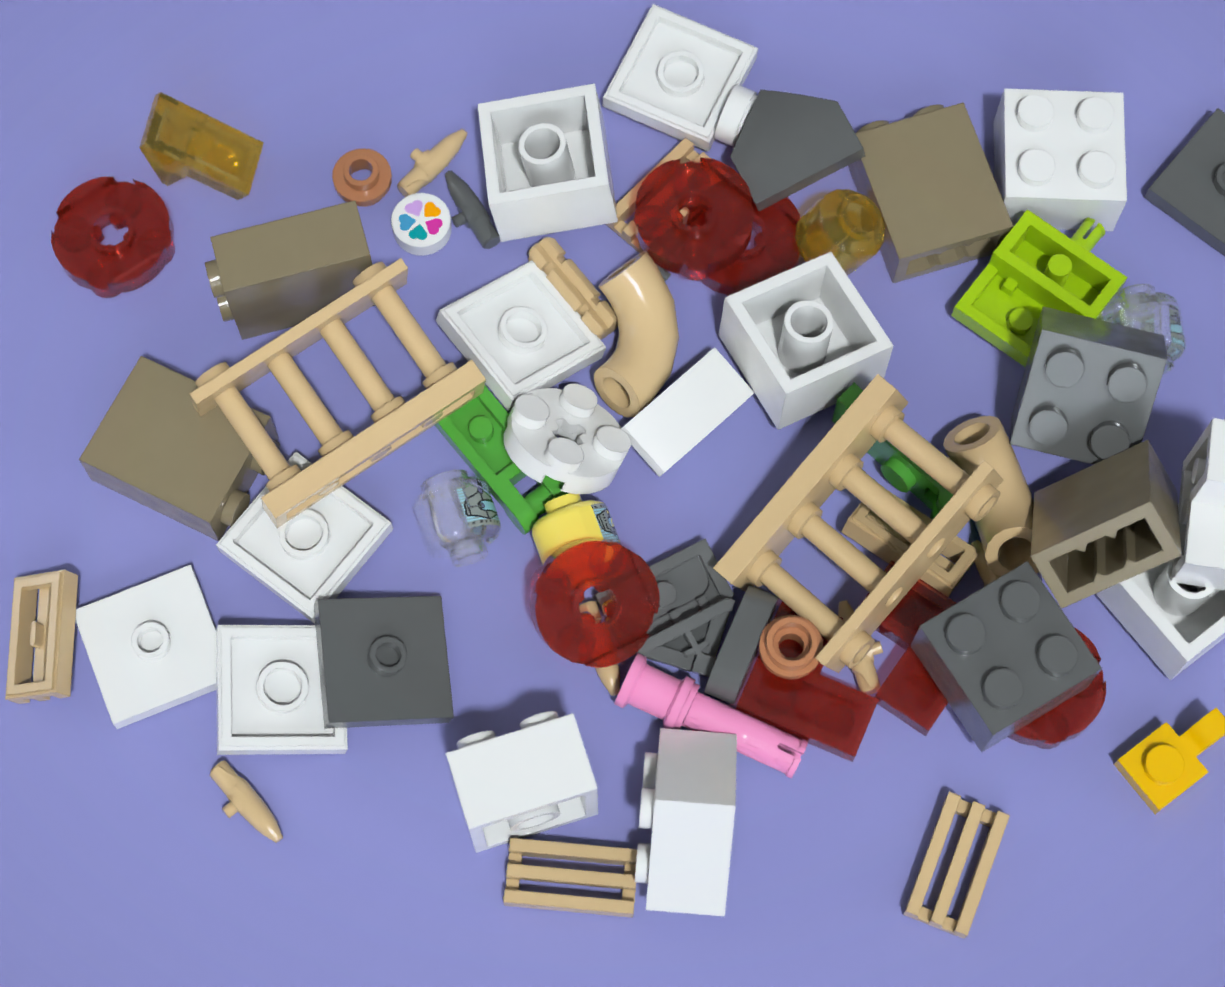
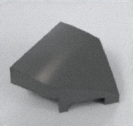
[731,90,865,212]
[593,539,735,677]

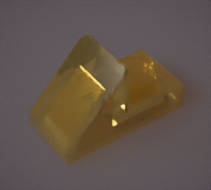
[139,92,263,200]

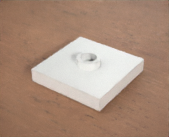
[603,4,758,152]
[436,261,606,411]
[216,452,393,624]
[75,565,216,729]
[216,625,348,755]

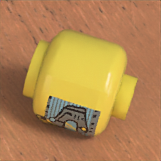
[532,493,622,589]

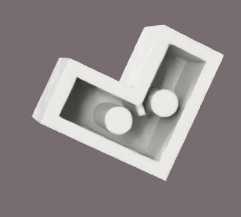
[1171,418,1225,590]
[635,728,737,916]

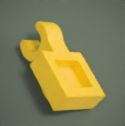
[1113,707,1225,814]

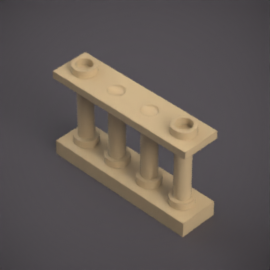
[190,258,486,528]
[713,374,1003,673]

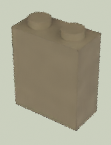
[848,102,1013,284]
[205,200,376,340]
[79,356,280,541]
[1031,440,1181,609]

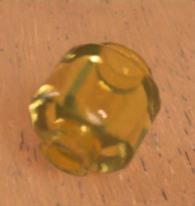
[795,189,885,276]

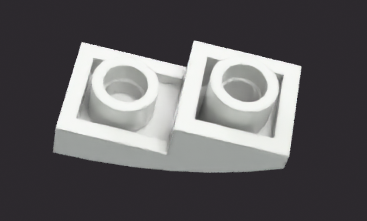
[621,347,754,477]

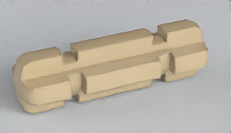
[528,237,618,340]

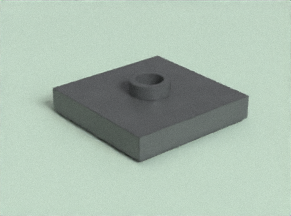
[1144,108,1225,256]
[314,596,454,729]

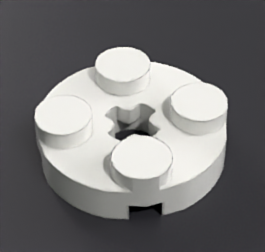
[504,383,631,494]

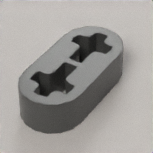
[705,585,779,705]

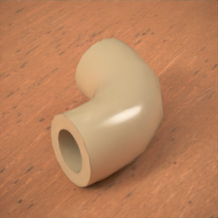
[594,251,679,418]
[943,416,1039,577]

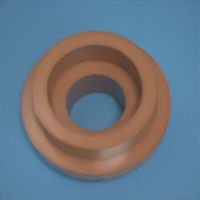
[332,148,392,207]
[759,615,823,679]

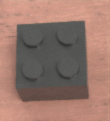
[1010,306,1167,465]
[911,561,1102,752]

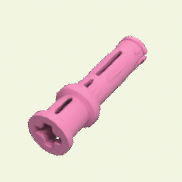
[614,653,809,779]

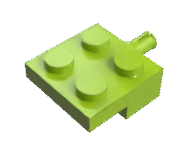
[951,209,1128,367]

